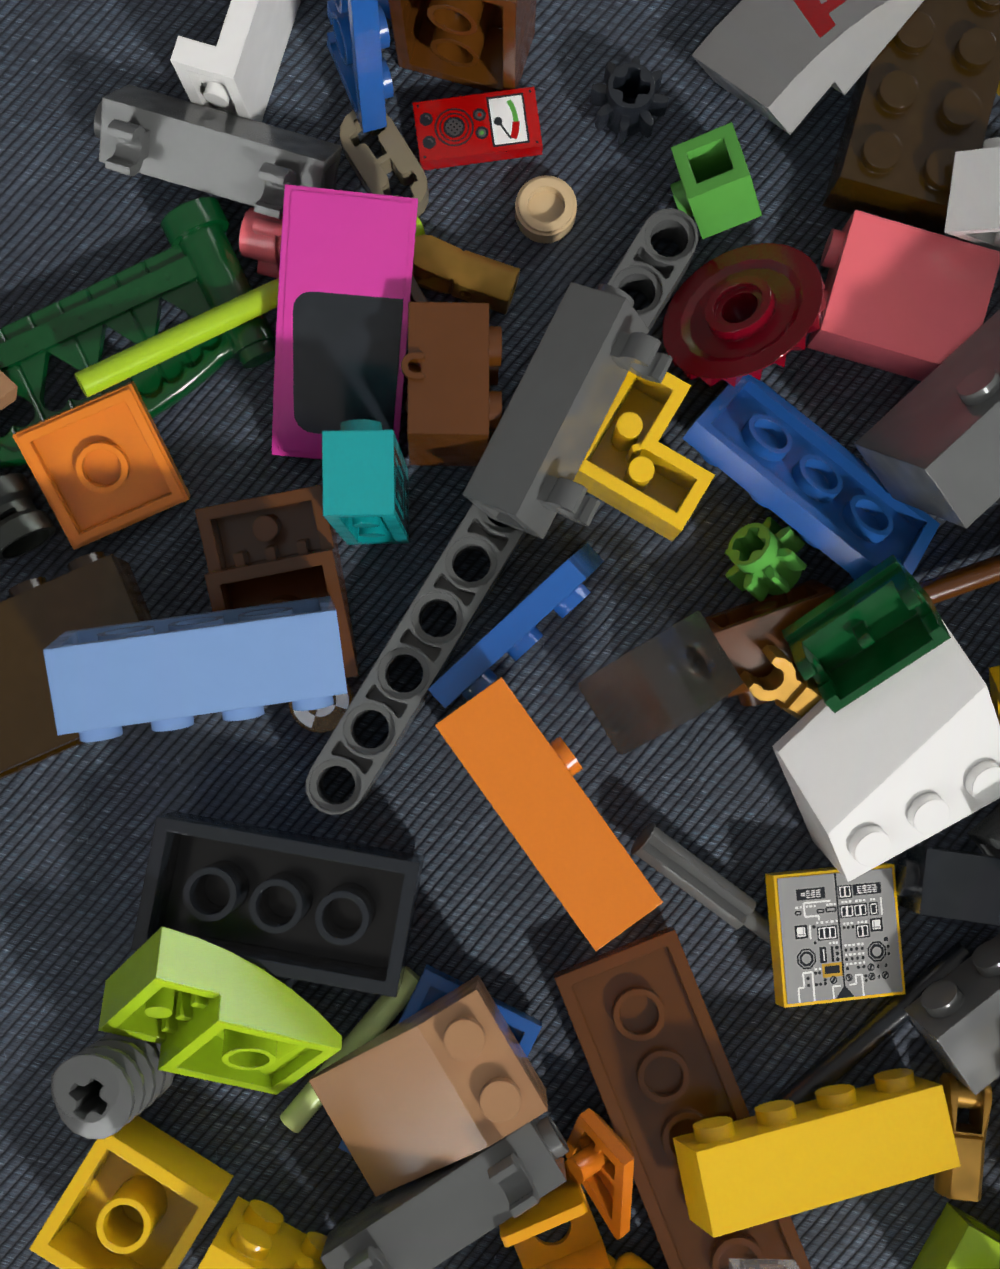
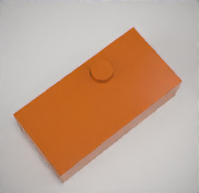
[435,677,663,951]

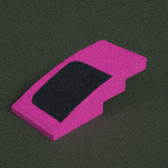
[272,184,418,460]

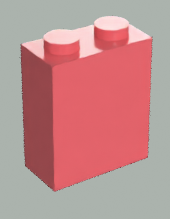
[807,210,1000,381]

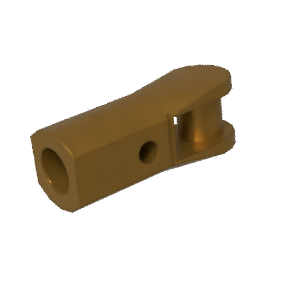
[412,234,520,314]
[934,1073,992,1202]

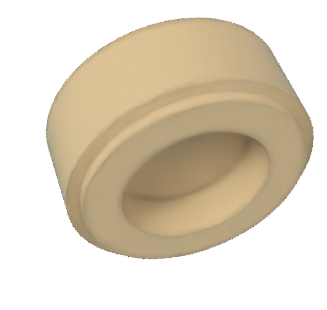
[515,175,577,243]

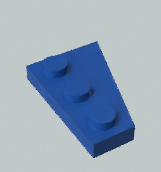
[428,543,604,708]

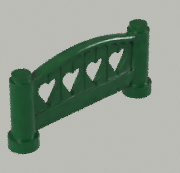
[0,197,276,469]

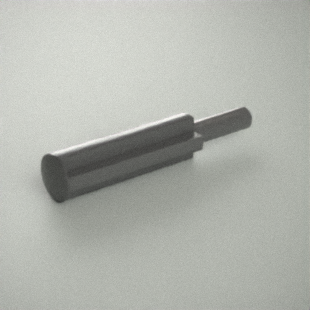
[631,822,771,945]

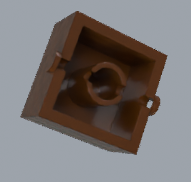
[401,302,502,466]

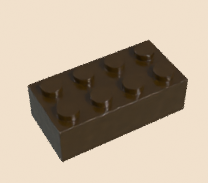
[822,0,1000,235]

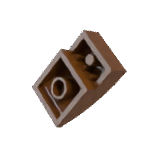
[195,484,359,678]

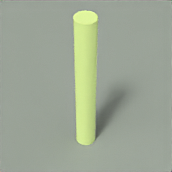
[280,966,420,1133]

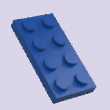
[682,375,940,580]

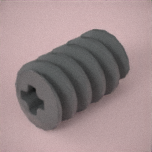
[51,1033,175,1139]

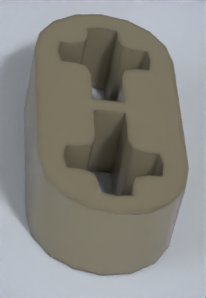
[340,110,429,217]

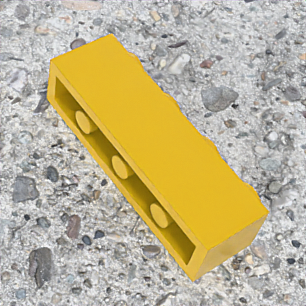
[673,1068,961,1238]

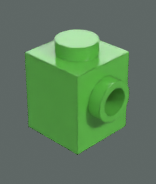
[670,122,762,239]

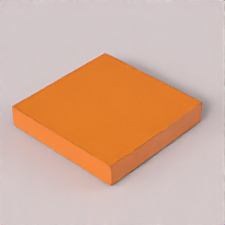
[12,381,191,550]

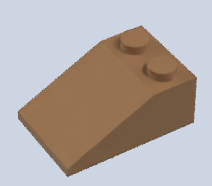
[309,975,548,1197]

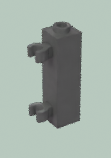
[94,84,342,220]
[462,282,673,539]
[320,1115,569,1269]

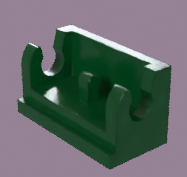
[782,554,951,713]

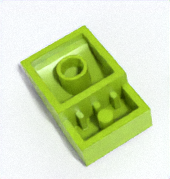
[98,926,342,1095]

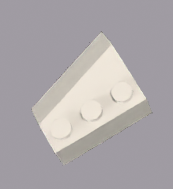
[772,620,1000,882]

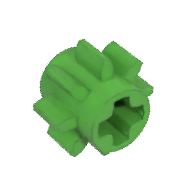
[724,517,807,601]

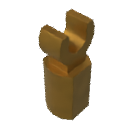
[740,645,822,720]

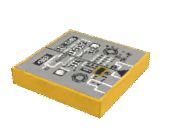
[765,863,906,1008]

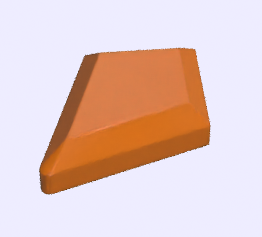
[565,1108,634,1240]

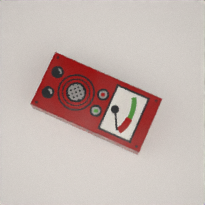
[412,87,543,170]

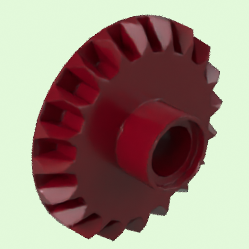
[663,243,827,387]

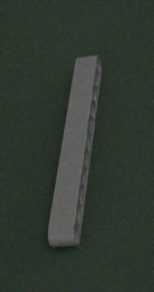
[306,208,698,815]

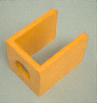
[499,1170,612,1269]

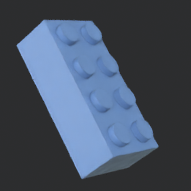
[43,596,348,742]

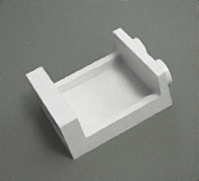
[170,0,301,123]

